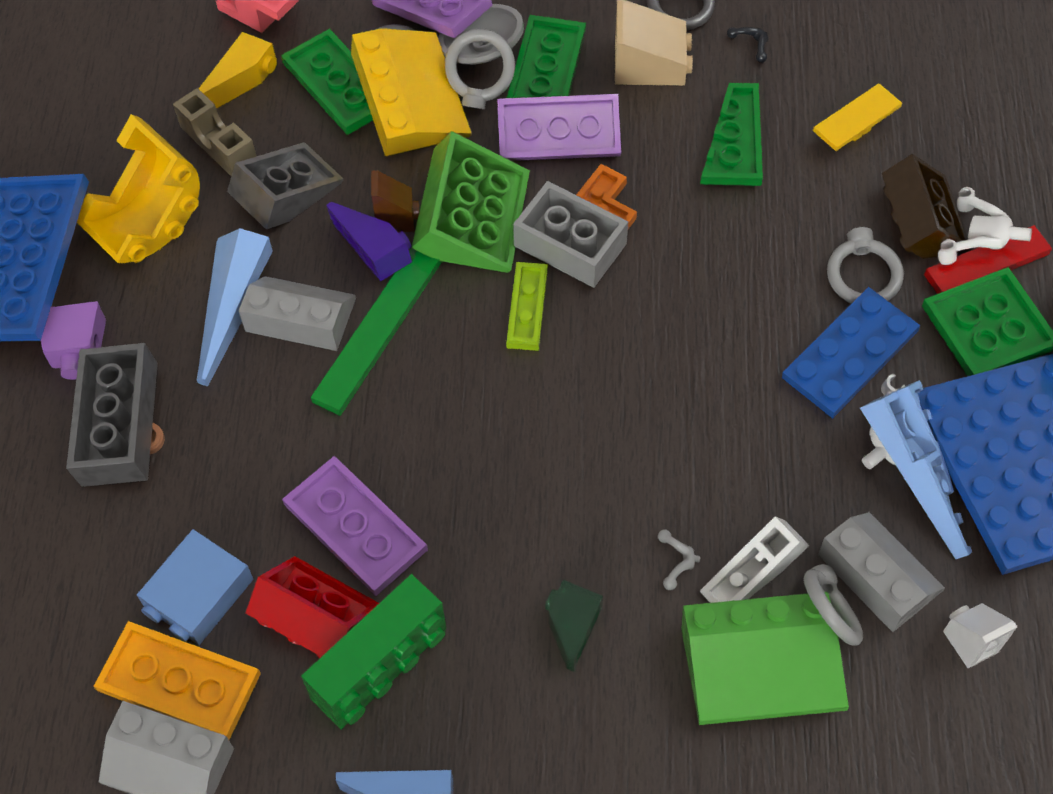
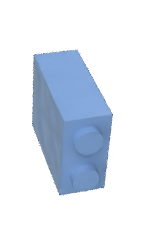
[137,529,253,645]

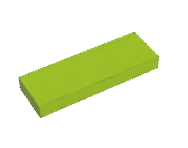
[506,262,548,351]

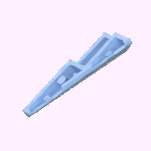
[197,229,273,386]
[860,380,972,559]

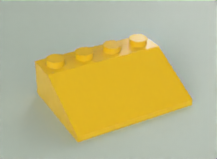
[351,28,472,156]

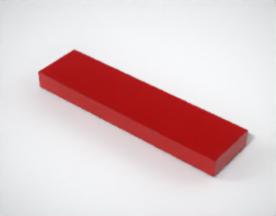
[924,225,1052,294]

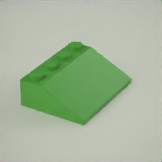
[412,131,530,273]
[681,592,849,725]

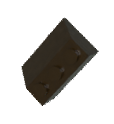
[882,154,972,259]

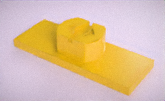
[813,83,902,151]

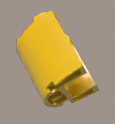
[77,114,200,263]

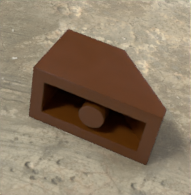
[371,170,420,232]

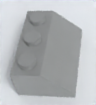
[239,276,356,351]
[818,512,945,632]
[99,701,234,794]

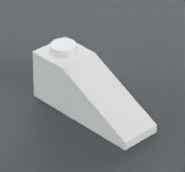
[700,516,809,603]

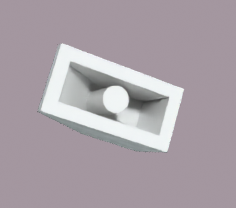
[943,603,1017,668]

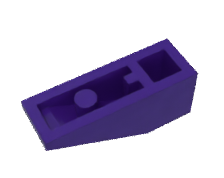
[326,202,412,281]

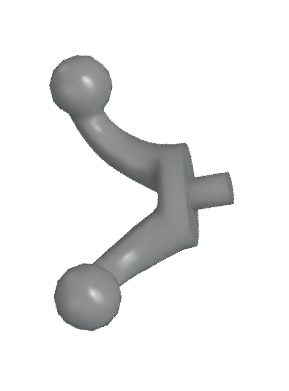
[658,529,700,590]

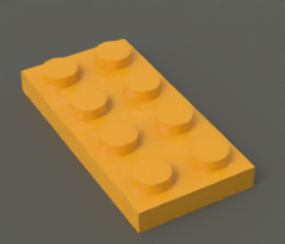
[94,621,261,740]

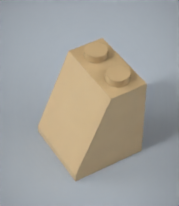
[615,0,692,85]

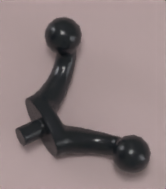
[727,27,768,63]

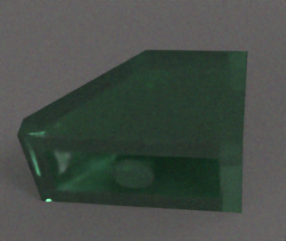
[545,580,603,672]

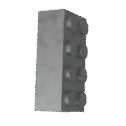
[66,343,158,487]

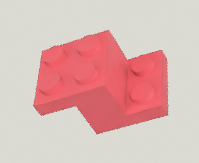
[216,0,299,33]

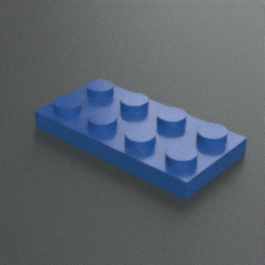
[782,287,920,419]

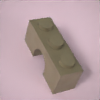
[173,88,256,176]

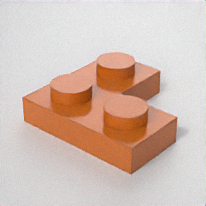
[576,164,637,229]

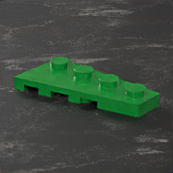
[700,83,763,186]

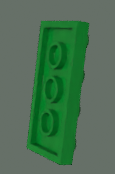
[507,15,586,98]
[281,28,373,135]

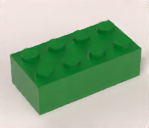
[301,574,447,729]

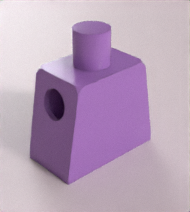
[41,301,106,380]

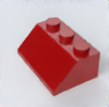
[246,556,379,658]

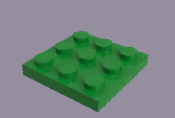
[922,267,1053,376]

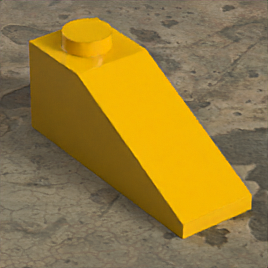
[199,32,277,109]

